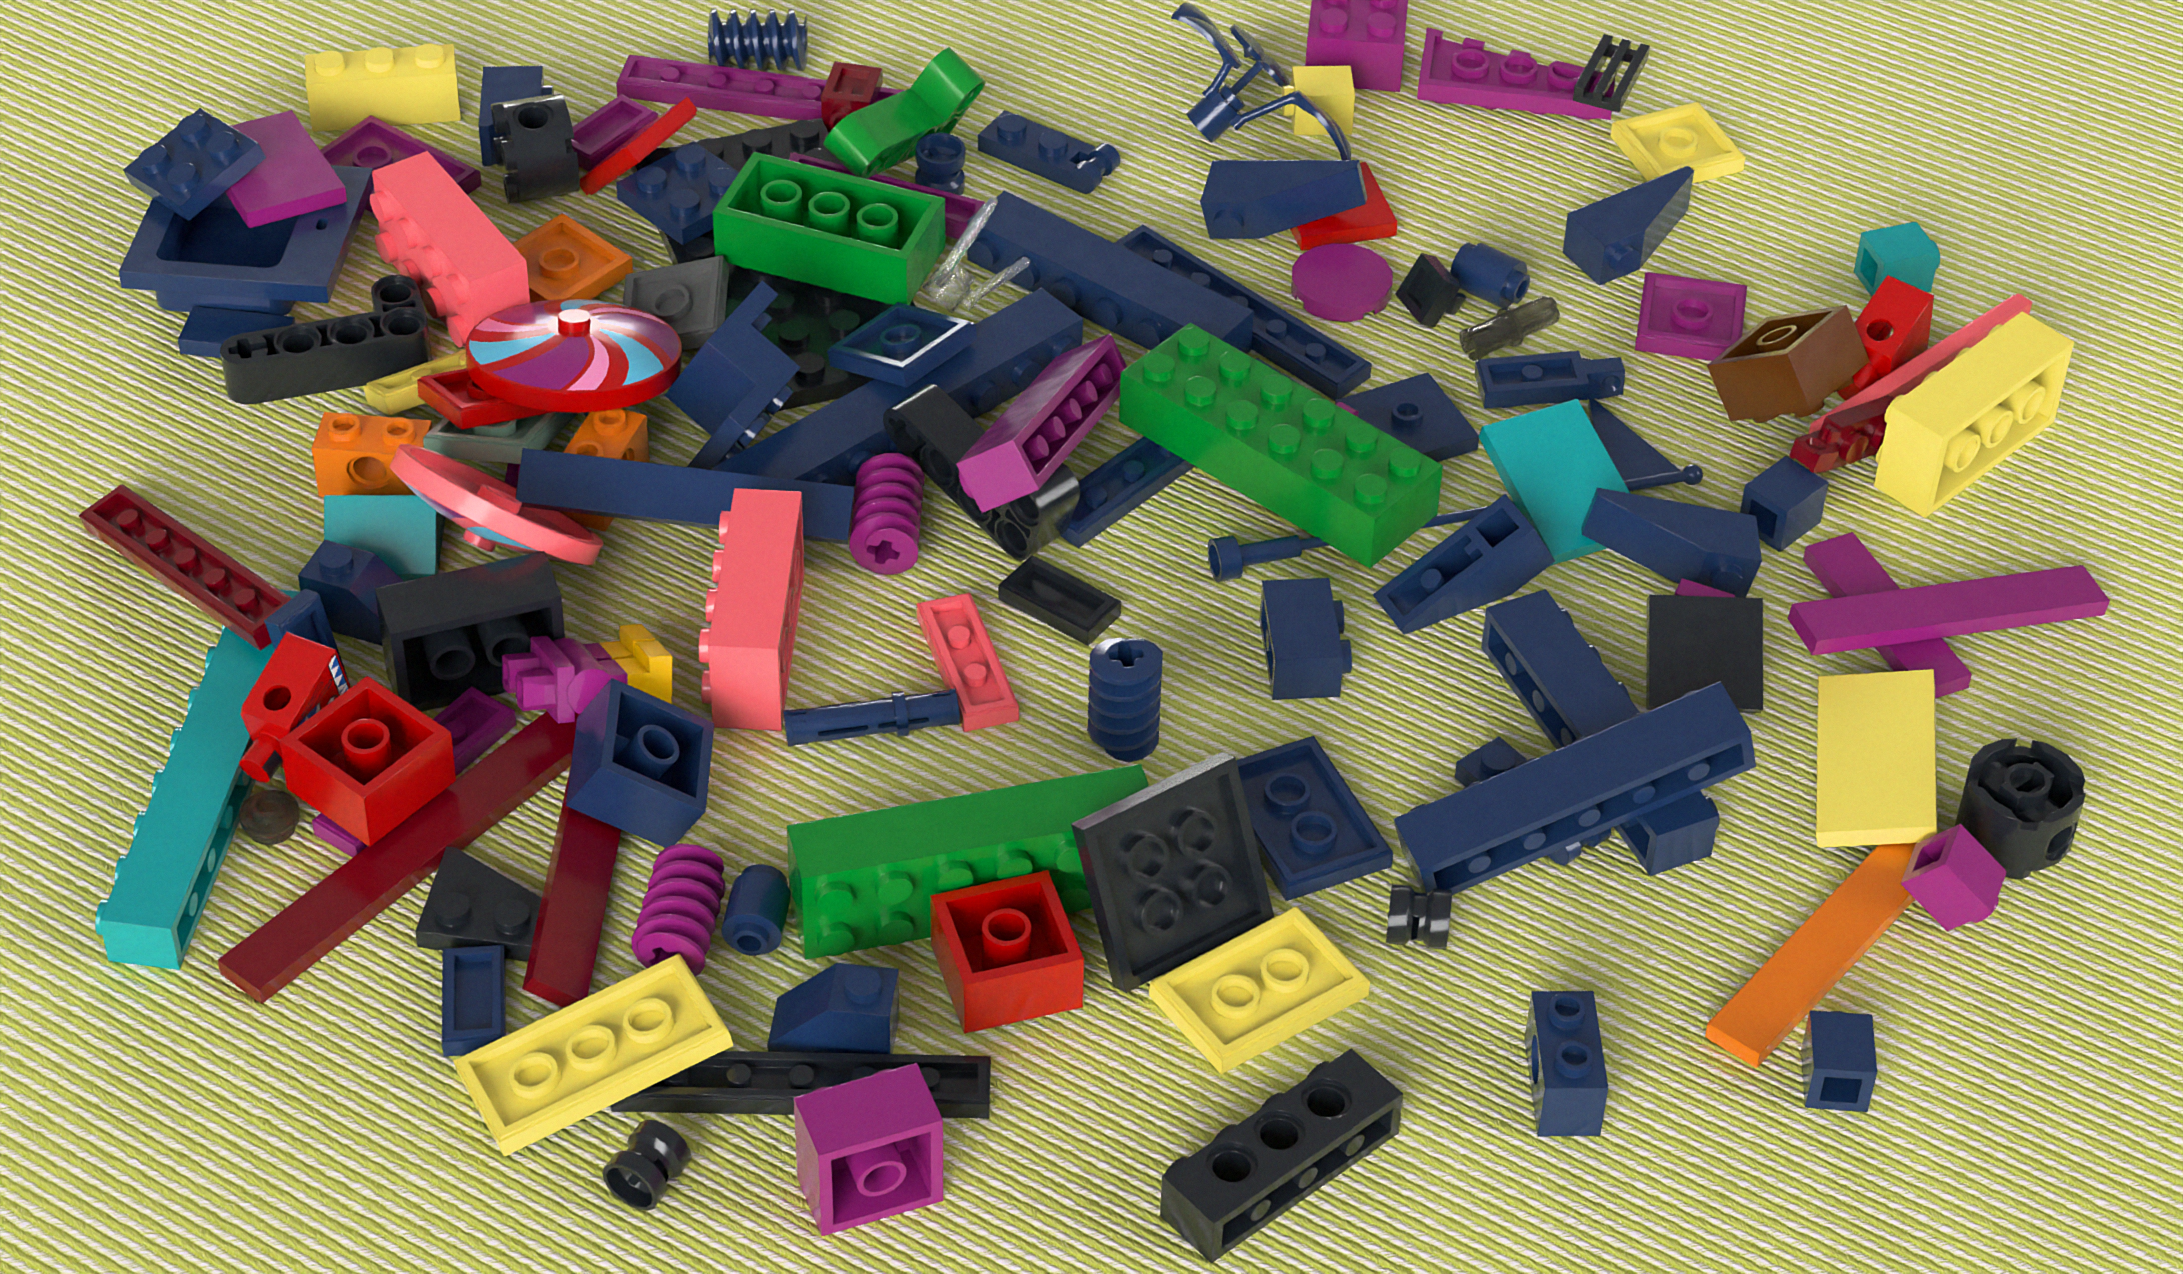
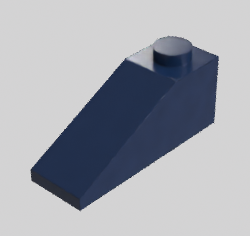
[1200,160,1367,239]
[1563,166,1694,286]
[1581,488,1762,598]
[1373,494,1555,635]

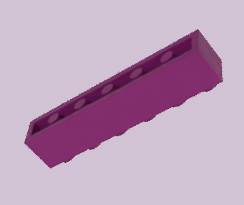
[956,333,1127,513]

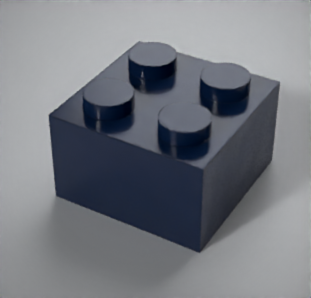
[566,678,715,848]

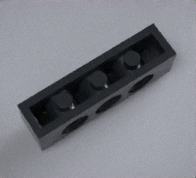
[1160,1049,1403,1263]

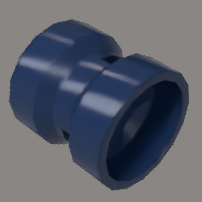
[915,133,966,195]

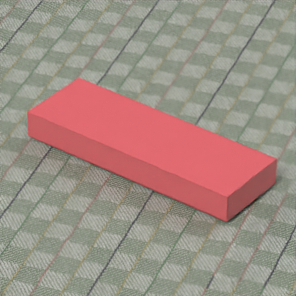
[917,593,1019,732]

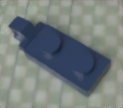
[1475,351,1625,409]

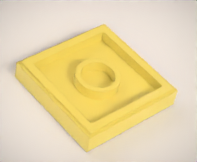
[1610,102,1746,184]

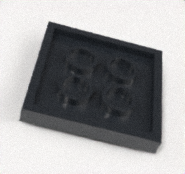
[1071,752,1274,993]

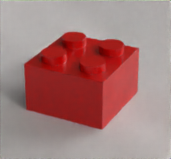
[280,675,456,847]
[930,870,1084,1034]

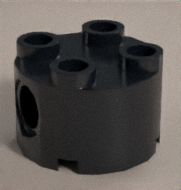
[491,94,580,204]
[1955,738,2086,879]

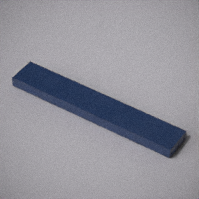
[1114,224,1372,401]
[1061,358,1296,548]
[515,448,855,545]

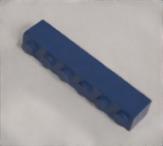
[967,190,1254,354]
[1481,589,1720,876]
[1394,681,1756,895]

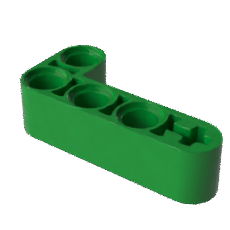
[823,47,986,179]

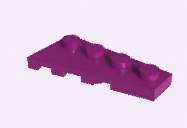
[1417,27,1615,120]

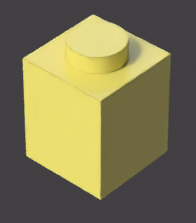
[1282,66,1355,135]

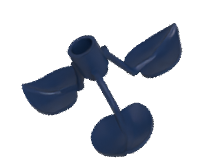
[1171,3,1351,160]

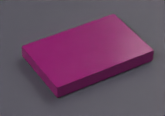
[225,110,347,228]
[320,115,482,214]

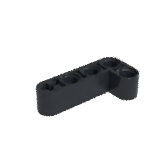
[220,275,432,404]
[883,383,1080,561]

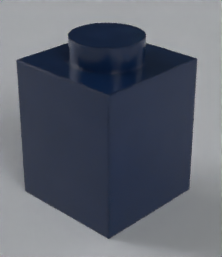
[1740,456,1829,552]
[1801,1010,1877,1112]

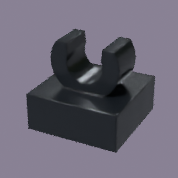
[1395,253,1467,327]

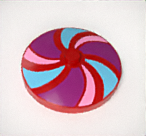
[466,299,682,413]

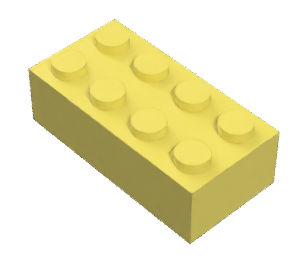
[1874,311,2074,518]

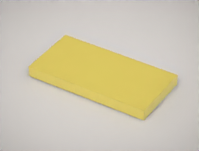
[1816,669,1938,847]
[453,953,733,1157]

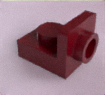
[821,61,883,133]

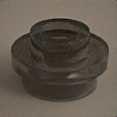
[239,790,300,845]

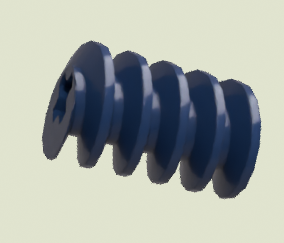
[708,8,808,71]
[1087,638,1163,763]

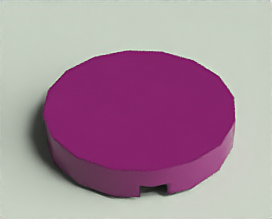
[1291,243,1393,322]

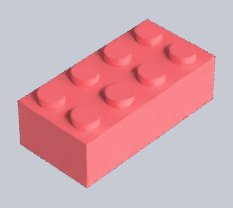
[370,151,530,349]
[699,488,805,731]

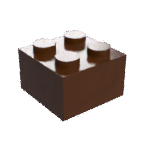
[1707,305,1870,423]

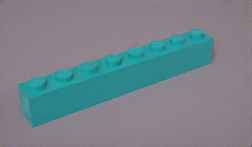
[95,589,300,970]

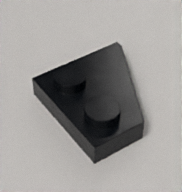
[415,846,542,962]

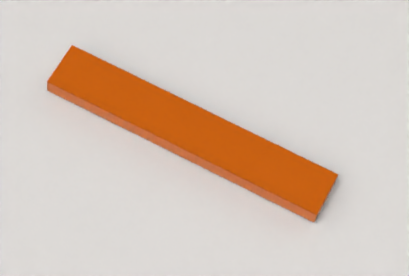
[1705,843,1916,1068]

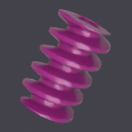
[849,453,925,575]
[632,843,726,977]

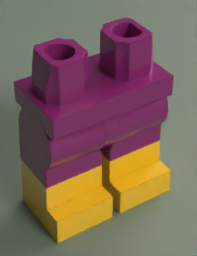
[502,624,672,723]

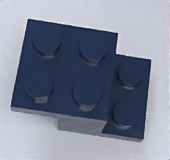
[664,280,800,470]

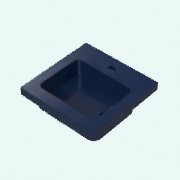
[119,165,374,316]

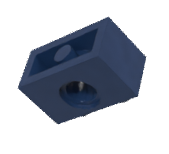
[1524,991,1608,1136]

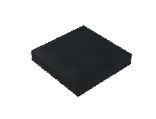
[1646,595,1763,713]

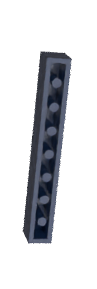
[712,288,1083,487]

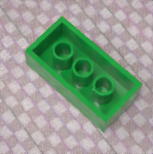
[713,152,945,305]

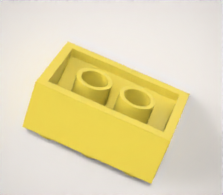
[305,43,461,132]

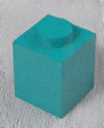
[1854,221,1940,296]

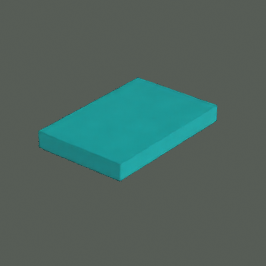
[1479,399,1630,566]

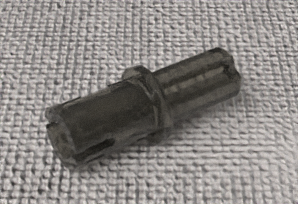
[1459,296,1560,361]

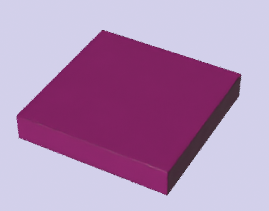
[1635,272,1747,361]

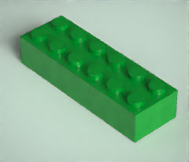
[1119,322,1443,569]
[787,764,1149,960]

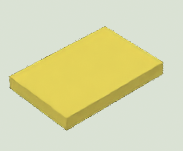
[1149,906,1370,1075]

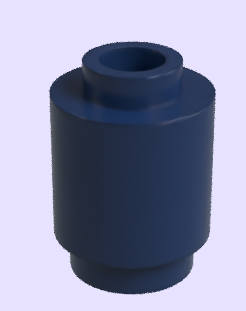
[1450,242,1530,309]
[721,864,791,956]

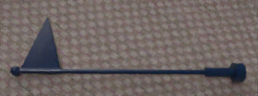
[1208,399,1703,582]

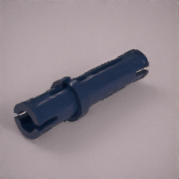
[783,688,960,747]

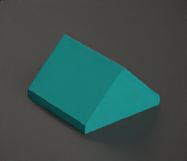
[324,495,446,582]

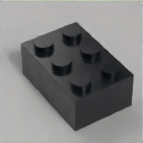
[375,551,565,712]

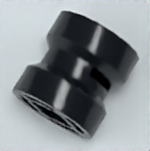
[1386,884,1452,950]
[602,1120,692,1211]

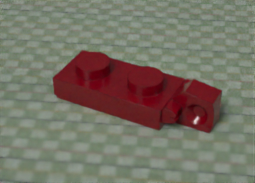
[1789,395,1895,473]

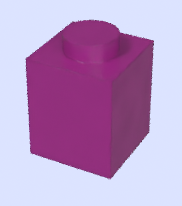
[1900,824,2007,931]

